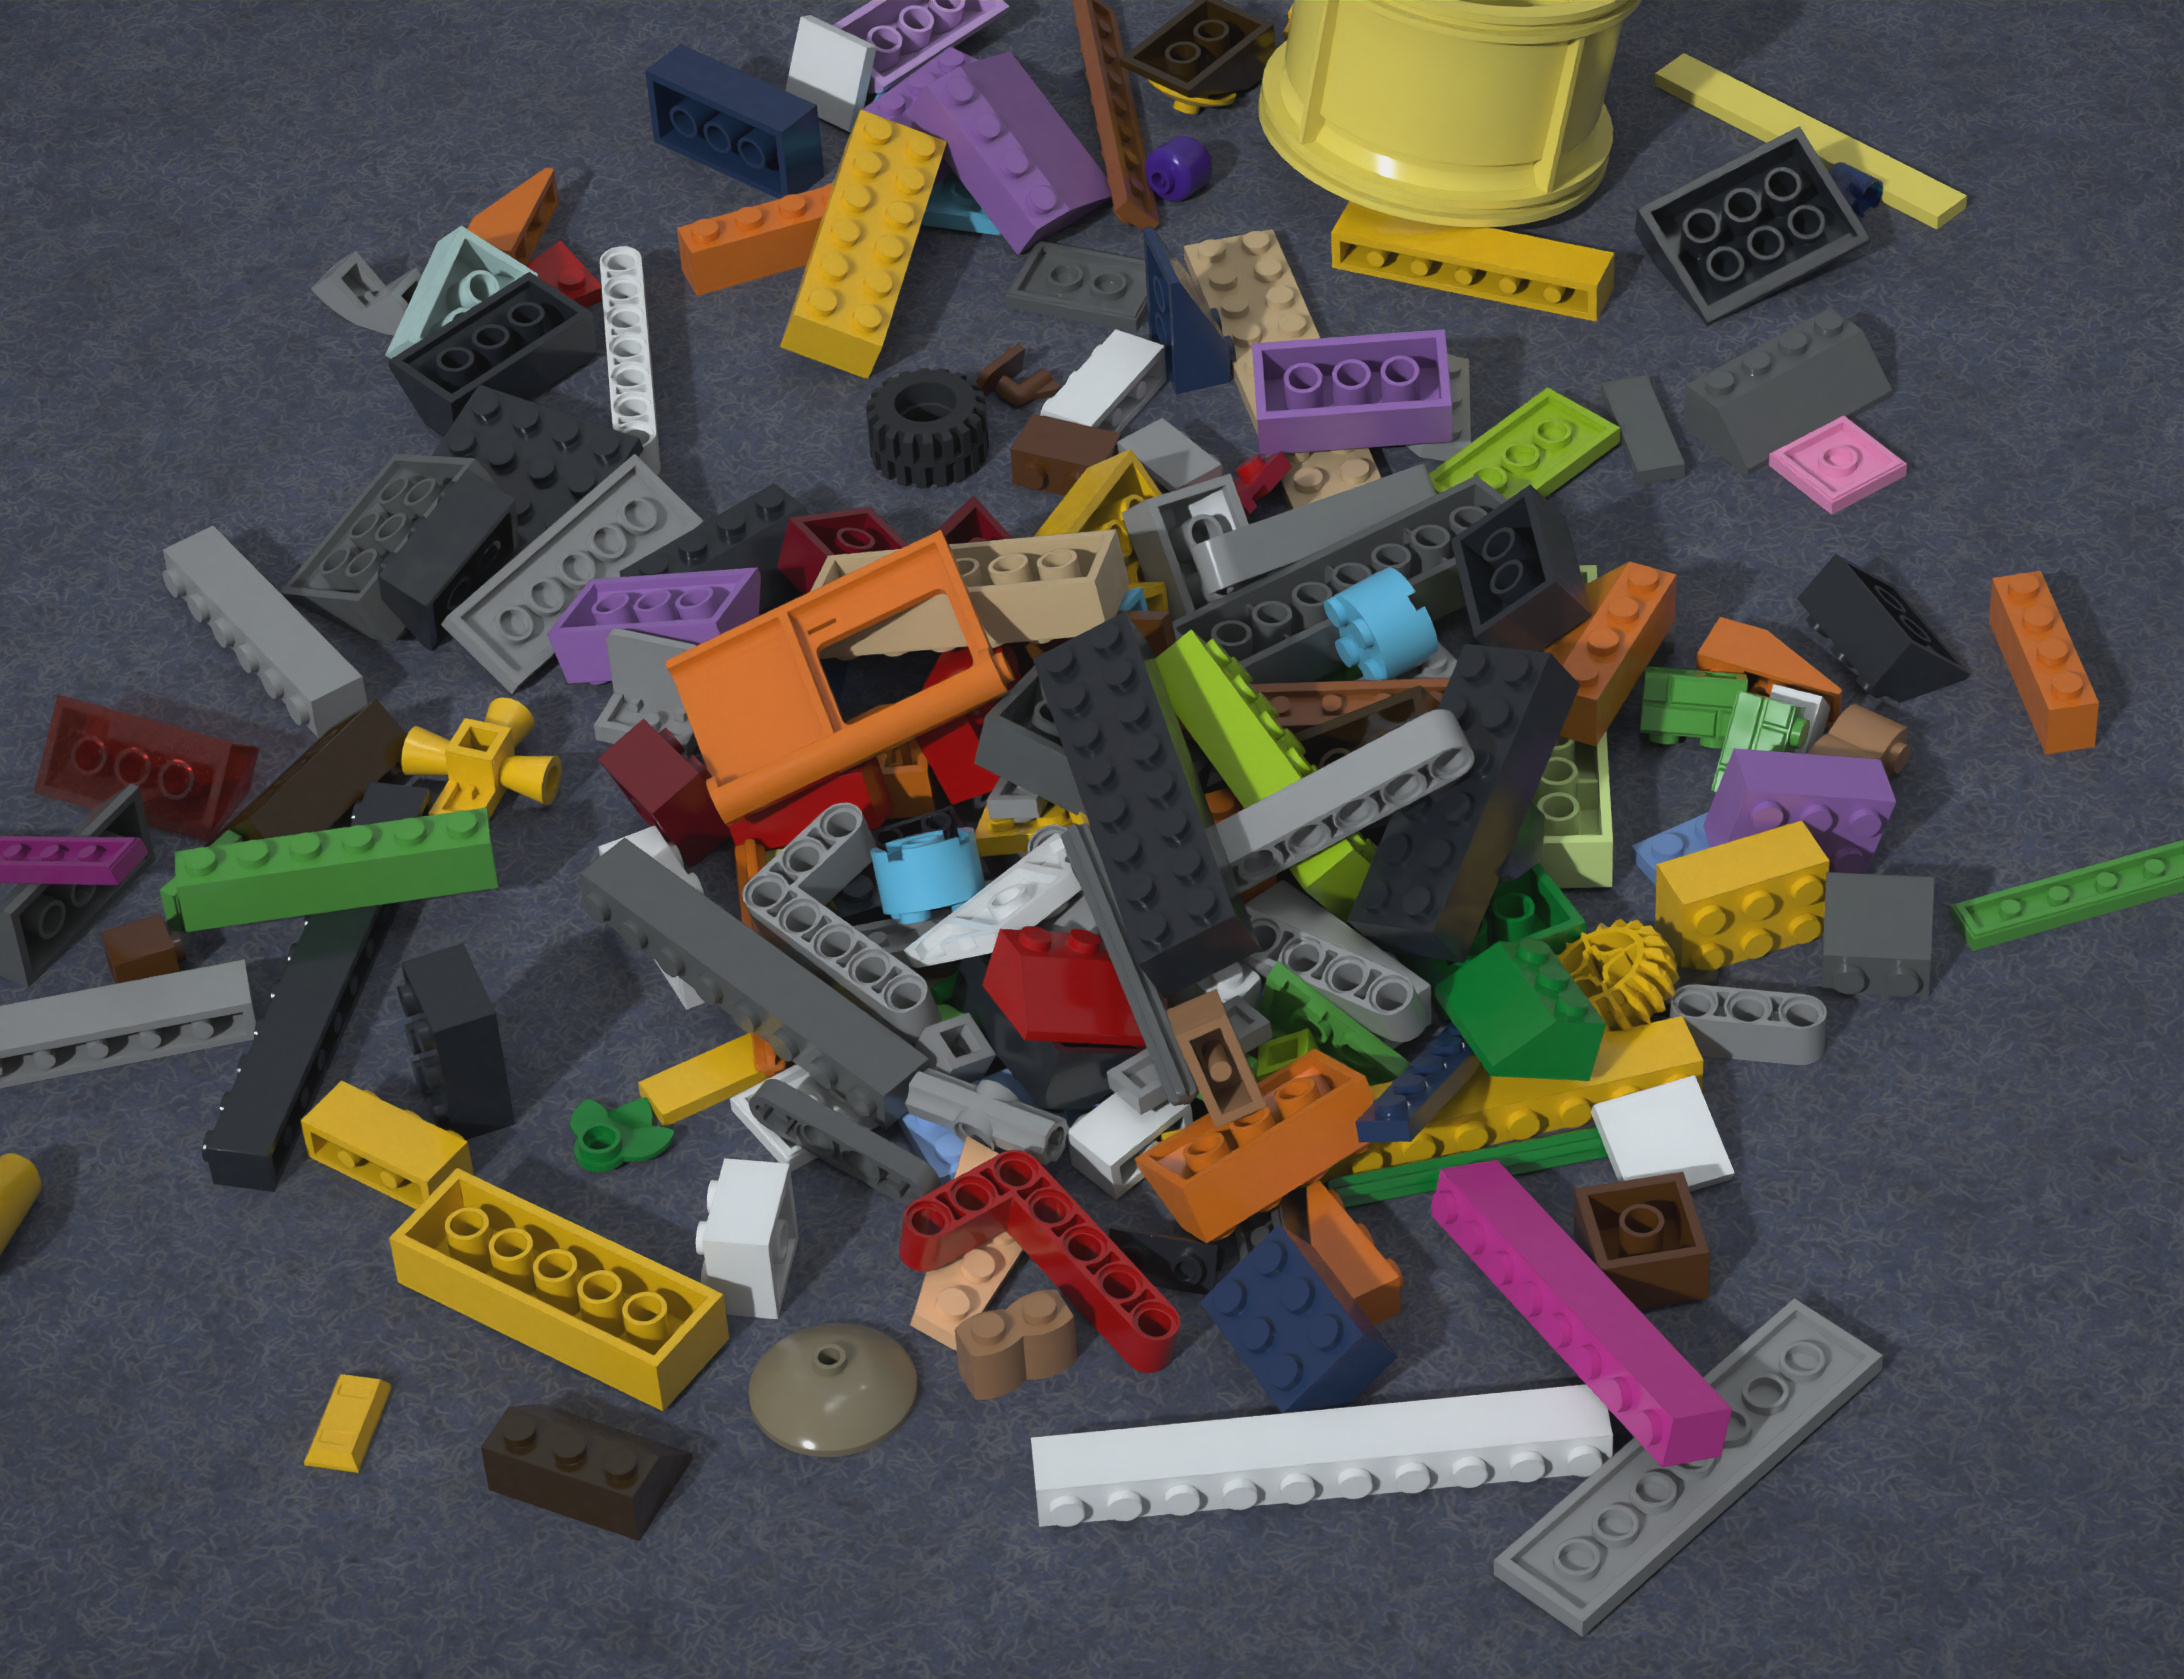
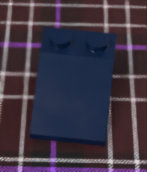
[1143,227,1236,395]

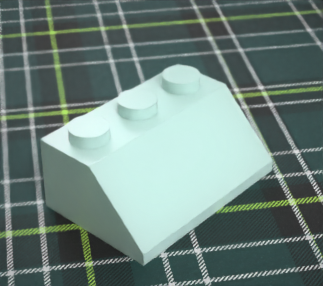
[385,226,538,359]

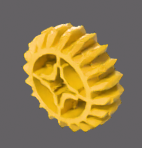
[1556,919,1680,1034]

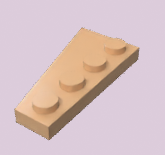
[910,1136,1024,1351]

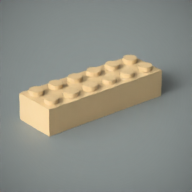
[810,529,1129,661]

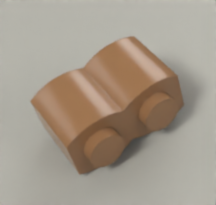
[1807,704,1911,778]
[955,1290,1077,1400]

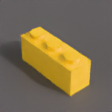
[301,1080,474,1209]

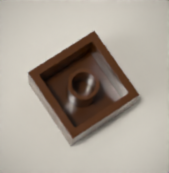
[1574,1172,1710,1309]

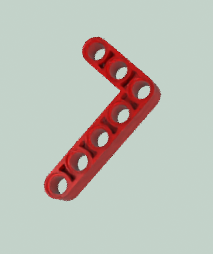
[898,1150,1181,1373]

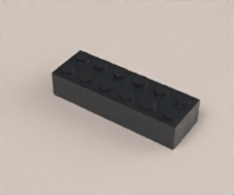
[1347,644,1580,963]

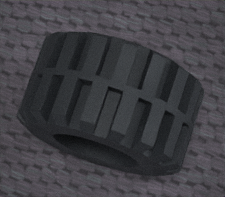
[866,368,989,488]

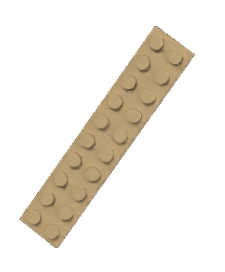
[1184,229,1382,511]

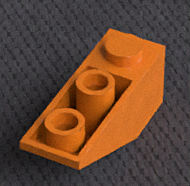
[1696,617,1842,729]
[1306,1180,1404,1325]

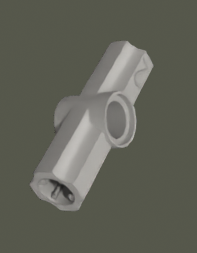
[905,1068,1069,1165]

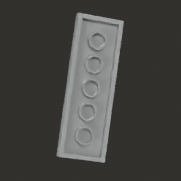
[441,454,703,694]

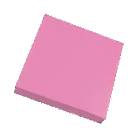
[1769,415,1907,515]

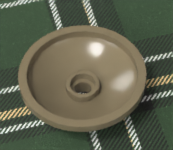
[748,1323,918,1457]

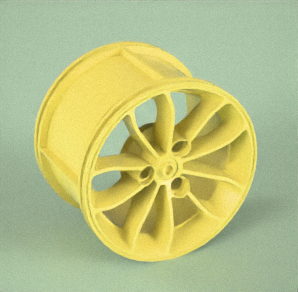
[1258,0,1642,227]

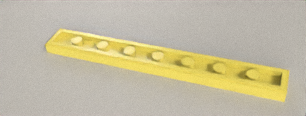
[1655,53,1967,230]

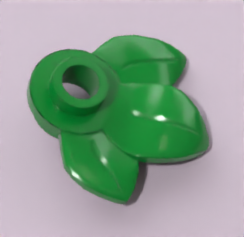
[570,1097,674,1172]

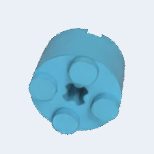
[1324,567,1438,681]
[870,827,986,924]

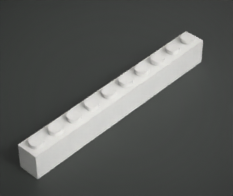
[1031,1384,1613,1527]

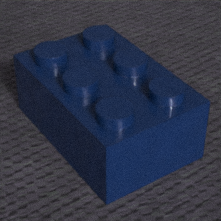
[1200,1224,1398,1414]

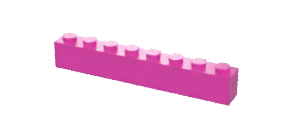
[1431,1160,1732,1468]

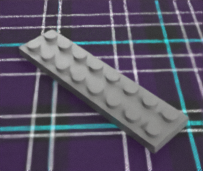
[1494,1298,1883,1637]

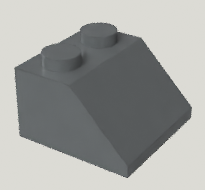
[1821,872,1934,997]

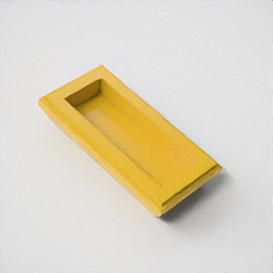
[304,1374,392,1473]

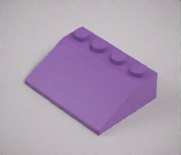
[908,51,1112,255]

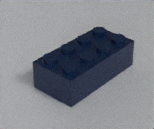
[645,44,824,199]

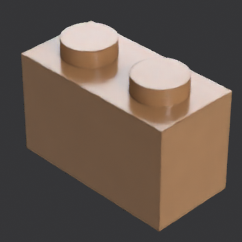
[1166,989,1267,1128]

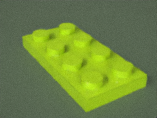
[1429,387,1620,499]

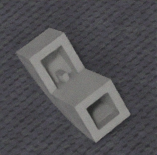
[311,251,422,335]

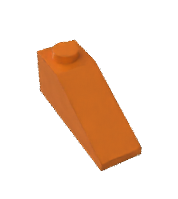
[467,168,559,265]

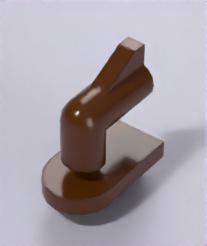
[976,343,1062,408]

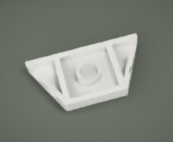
[904,833,1082,968]

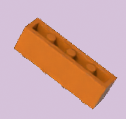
[677,183,833,296]
[1989,571,2099,755]

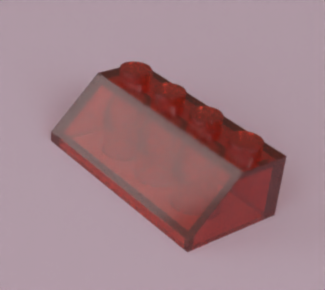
[34,695,260,841]

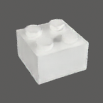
[696,1158,799,1319]

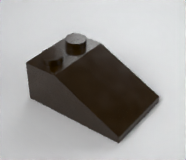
[1120,0,1276,98]

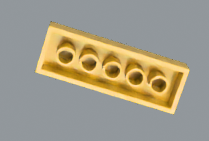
[780,109,947,378]
[389,1168,730,1412]

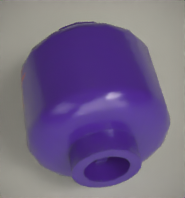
[1145,135,1212,202]

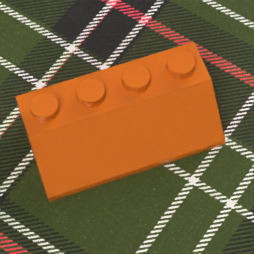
[1540,561,1676,746]
[1134,1048,1375,1244]

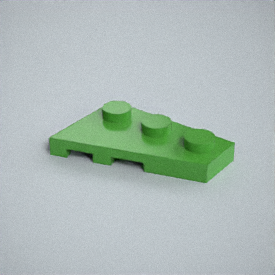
[1259,961,1411,1086]

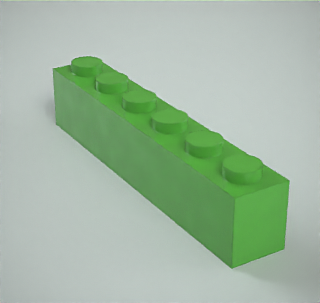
[174,808,498,932]

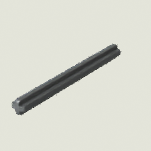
[1061,823,1199,1106]

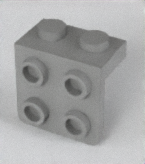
[594,628,698,758]

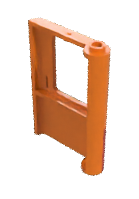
[664,530,1015,826]

